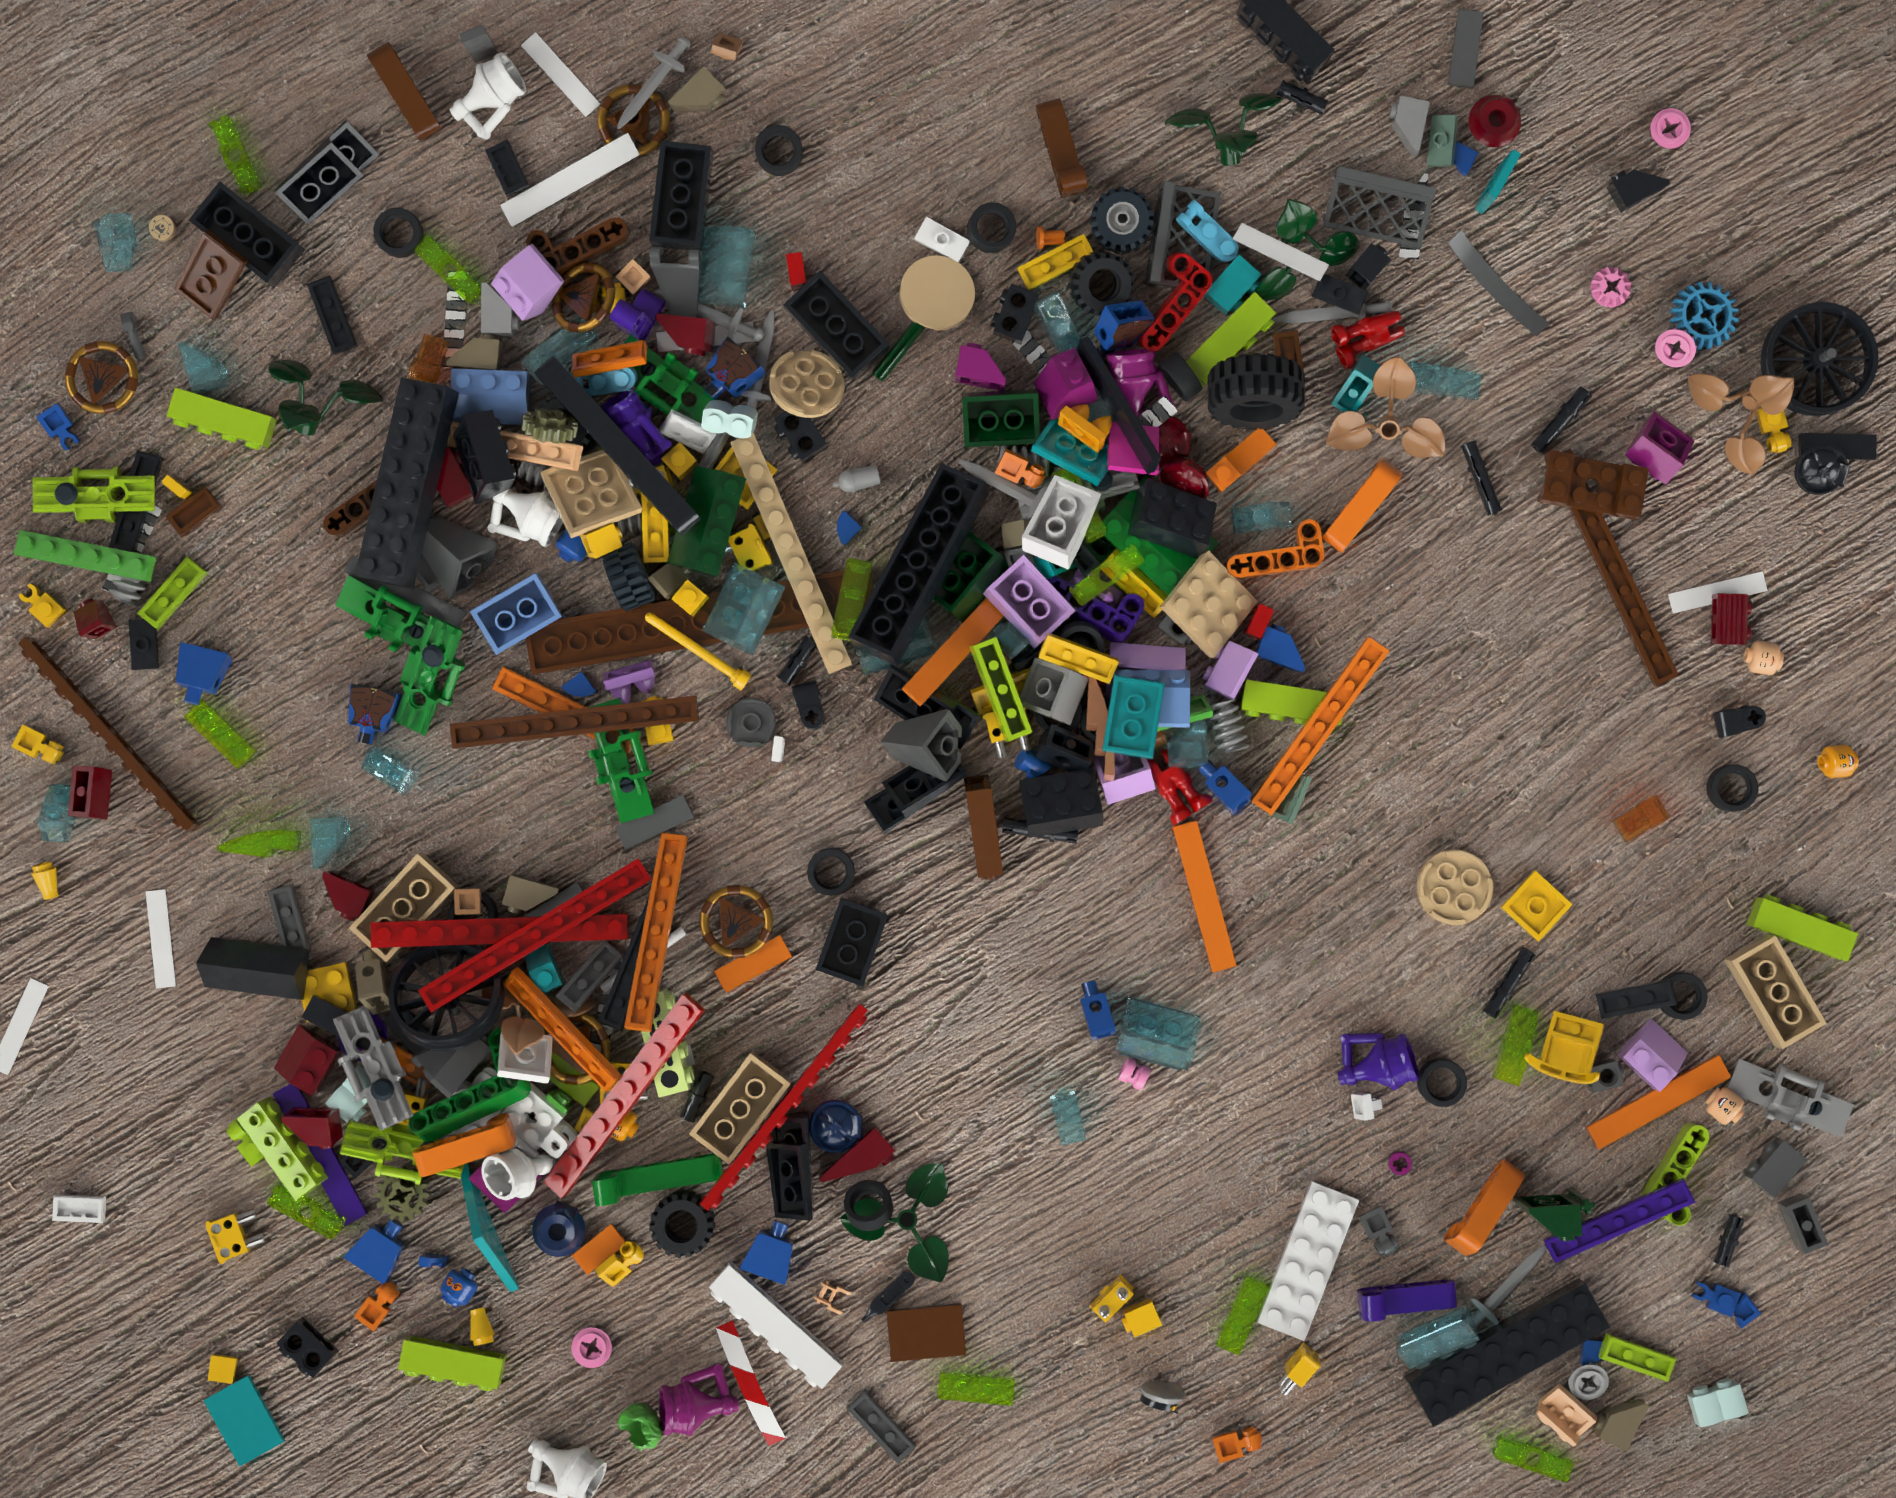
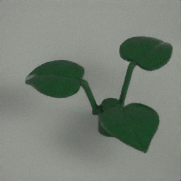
[1165,93,1282,166]
[1256,199,1360,300]
[268,360,383,436]
[840,1163,949,1282]

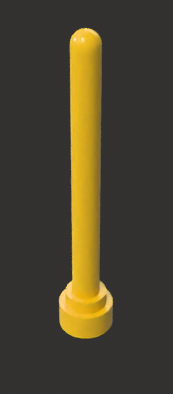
[645,612,752,691]

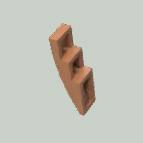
[1086,677,1115,781]

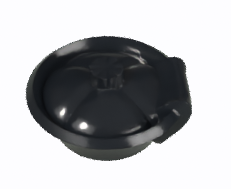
[1794,444,1851,495]

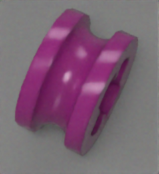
[1388,1152,1412,1175]

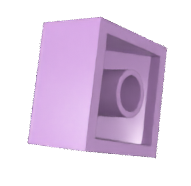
[491,244,564,321]
[1202,641,1258,700]
[1092,752,1155,805]
[1616,1018,1688,1092]

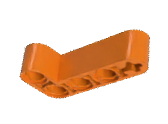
[1322,457,1403,553]
[1225,519,1324,579]
[412,1113,517,1177]
[1444,1159,1525,1256]

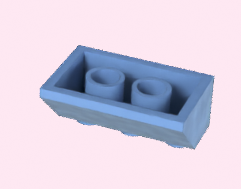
[451,369,531,425]
[470,571,562,655]
[1114,669,1190,727]

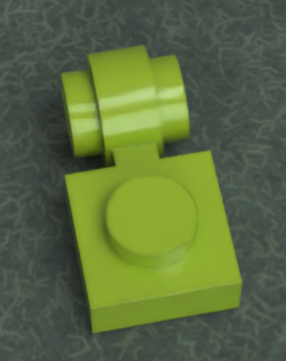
[226,1118,264,1167]

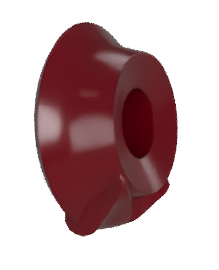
[1468,94,1521,147]
[1158,416,1192,467]
[1160,458,1209,499]

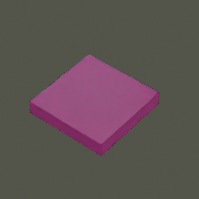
[1107,422,1159,475]

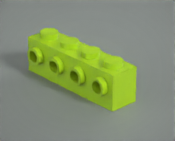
[237,1096,328,1201]

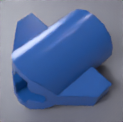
[1015,748,1051,779]

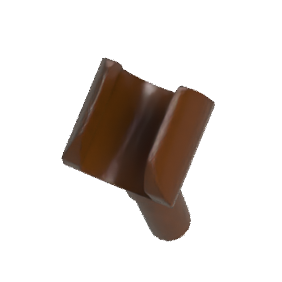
[513,477,532,494]

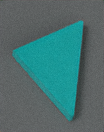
[461,1163,519,1292]

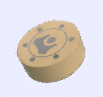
[149,215,176,242]

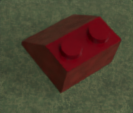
[656,313,716,356]
[274,1024,342,1096]

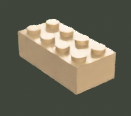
[349,853,460,962]
[1724,934,1827,1049]
[689,1050,792,1165]

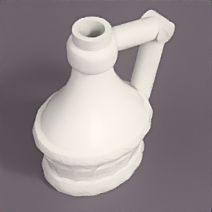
[450,52,526,140]
[488,488,563,547]
[481,1134,555,1200]
[527,1438,607,1498]

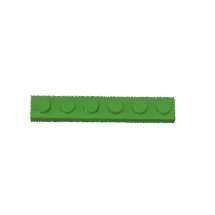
[14,530,156,582]

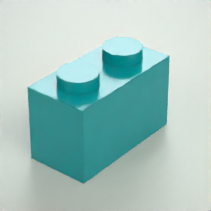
[1204,255,1261,316]

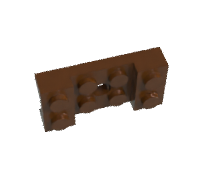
[1537,450,1649,520]

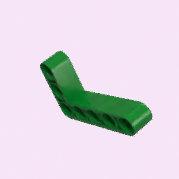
[408,1027,531,1142]
[592,1153,723,1206]

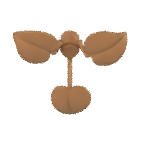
[1326,357,1445,458]
[1688,373,1794,474]
[481,979,596,1055]

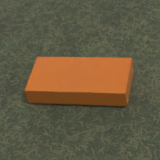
[572,1223,627,1275]

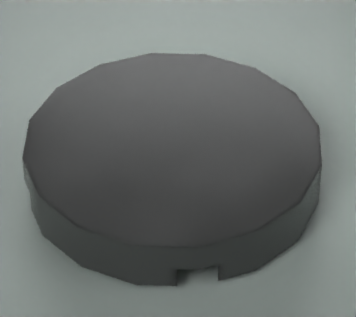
[726,698,777,748]

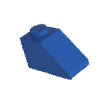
[1255,624,1305,673]

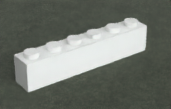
[709,1261,843,1389]

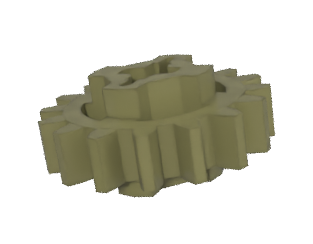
[522,408,578,444]
[374,1166,431,1223]

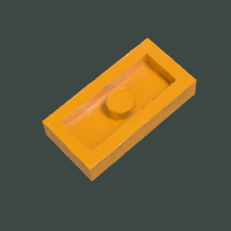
[1058,404,1112,453]

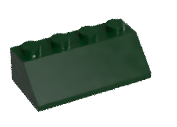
[667,466,746,577]

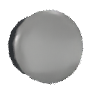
[1140,1381,1186,1414]

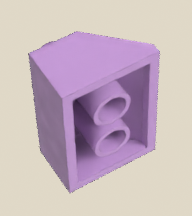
[983,555,1076,649]
[1105,642,1186,699]

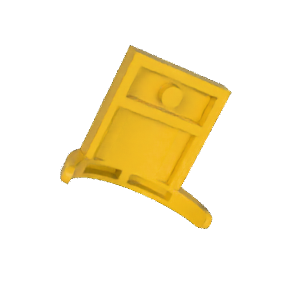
[1524,1011,1604,1084]

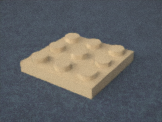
[541,449,642,538]
[1160,550,1258,658]

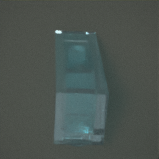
[520,317,598,385]
[1408,362,1481,400]

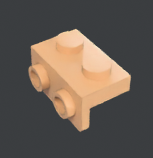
[1536,1383,1597,1447]

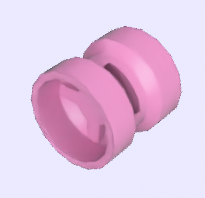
[1117,1057,1151,1090]

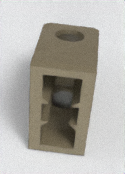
[355,950,391,1015]

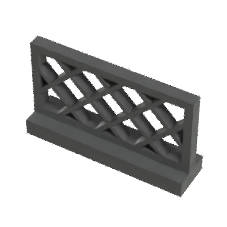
[1323,166,1437,249]
[1145,181,1221,288]

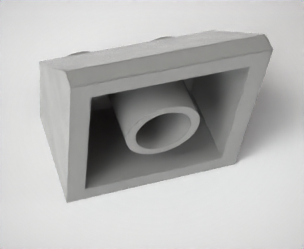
[1019,658,1089,725]

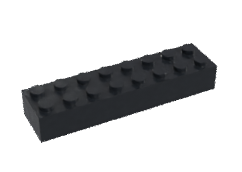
[355,377,459,589]
[848,463,989,667]
[1404,1278,1610,1427]

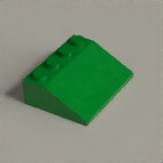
[1095,475,1219,596]

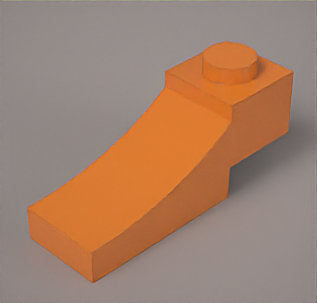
[1205,428,1277,494]

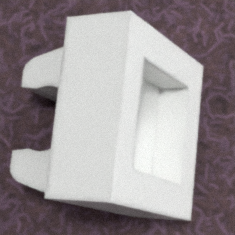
[1351,1092,1382,1120]

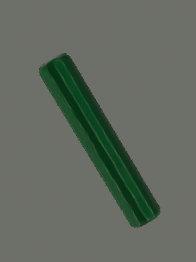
[873,321,926,381]
[1565,1188,1595,1214]

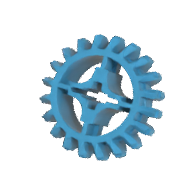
[1669,282,1739,350]

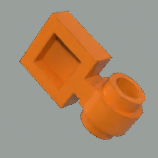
[995,449,1046,489]
[354,1281,400,1332]
[1212,1427,1263,1463]

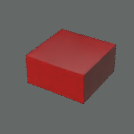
[786,252,807,291]
[1244,604,1274,640]

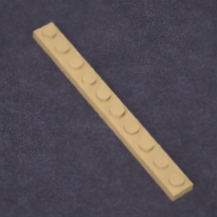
[730,433,852,674]

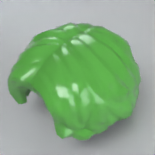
[617,1403,662,1451]

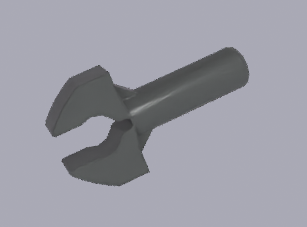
[120,311,145,360]

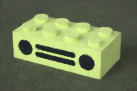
[641,988,696,1098]

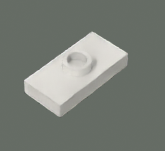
[914,217,970,263]
[659,409,716,454]
[52,1194,106,1223]

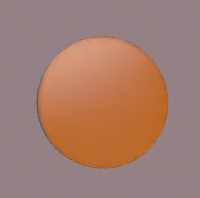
[1036,226,1065,249]

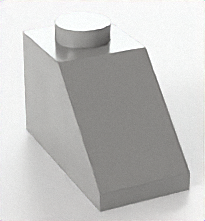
[1389,96,1430,156]
[481,283,519,337]

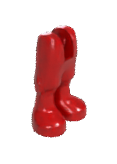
[1331,311,1405,370]
[1147,749,1213,826]

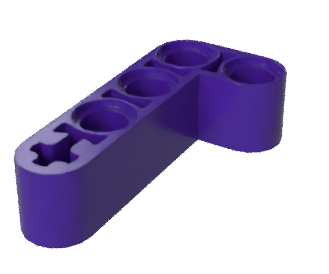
[610,289,666,341]
[1047,577,1144,643]
[1357,1279,1457,1322]

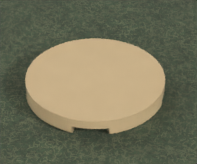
[899,255,975,331]
[769,349,845,418]
[1417,850,1493,925]

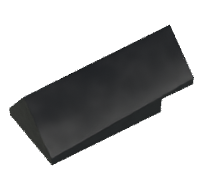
[274,120,379,225]
[874,665,982,750]
[864,763,968,835]
[196,937,310,1000]
[766,1111,814,1221]

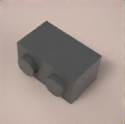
[1745,1137,1807,1198]
[1777,1193,1829,1254]

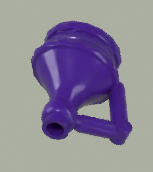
[601,389,671,466]
[1337,1033,1420,1090]

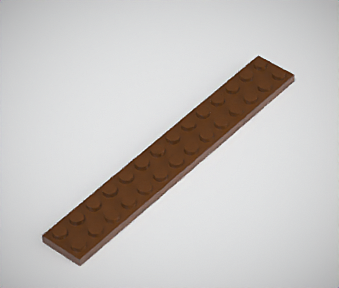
[525,566,874,675]

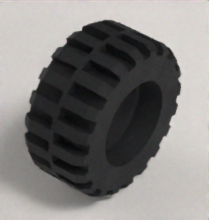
[1208,353,1305,429]

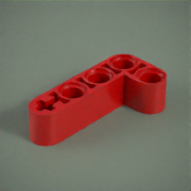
[1138,252,1213,352]

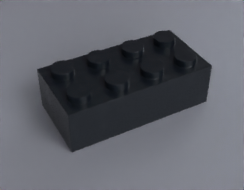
[1236,0,1335,84]
[649,140,714,251]
[188,181,306,288]
[783,271,890,382]

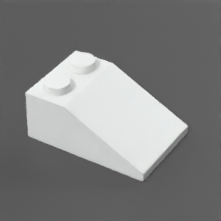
[1022,475,1101,570]

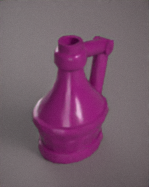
[1106,349,1175,417]
[659,1364,739,1436]

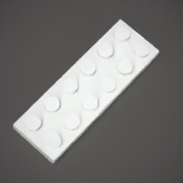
[1257,1181,1359,1341]

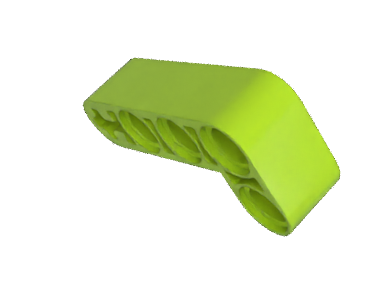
[1641,1122,1709,1226]

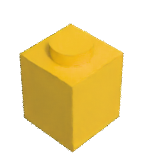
[661,442,699,481]
[580,523,623,559]
[671,579,709,617]
[1121,1298,1162,1337]

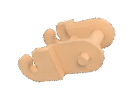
[814,1280,852,1315]

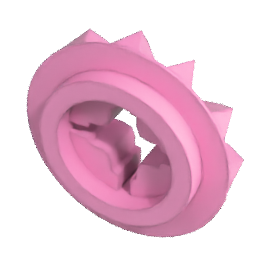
[1649,108,1691,149]
[1590,267,1631,307]
[1655,327,1697,367]
[571,1326,612,1368]

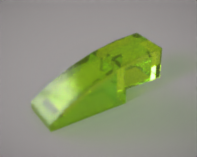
[831,557,872,641]
[217,830,302,858]
[1492,1004,1539,1086]

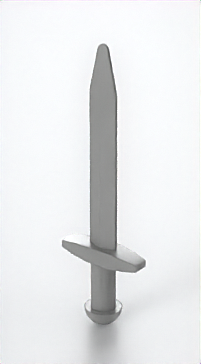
[617,36,690,129]
[654,290,764,342]
[1273,300,1392,324]
[740,310,774,409]
[958,460,1047,520]
[1461,1245,1546,1336]

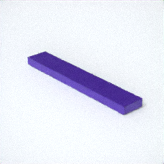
[273,1084,368,1226]
[1544,1178,1695,1263]

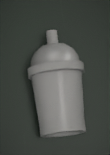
[832,465,880,493]

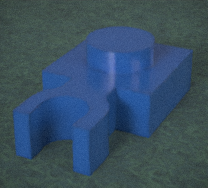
[36,403,81,451]
[1691,1281,1741,1317]

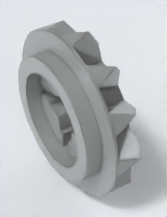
[1567,1362,1609,1400]

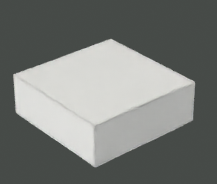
[771,736,785,762]

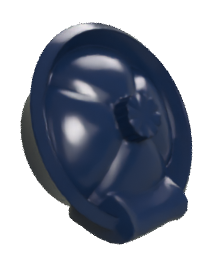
[809,1100,863,1153]
[532,1200,585,1257]

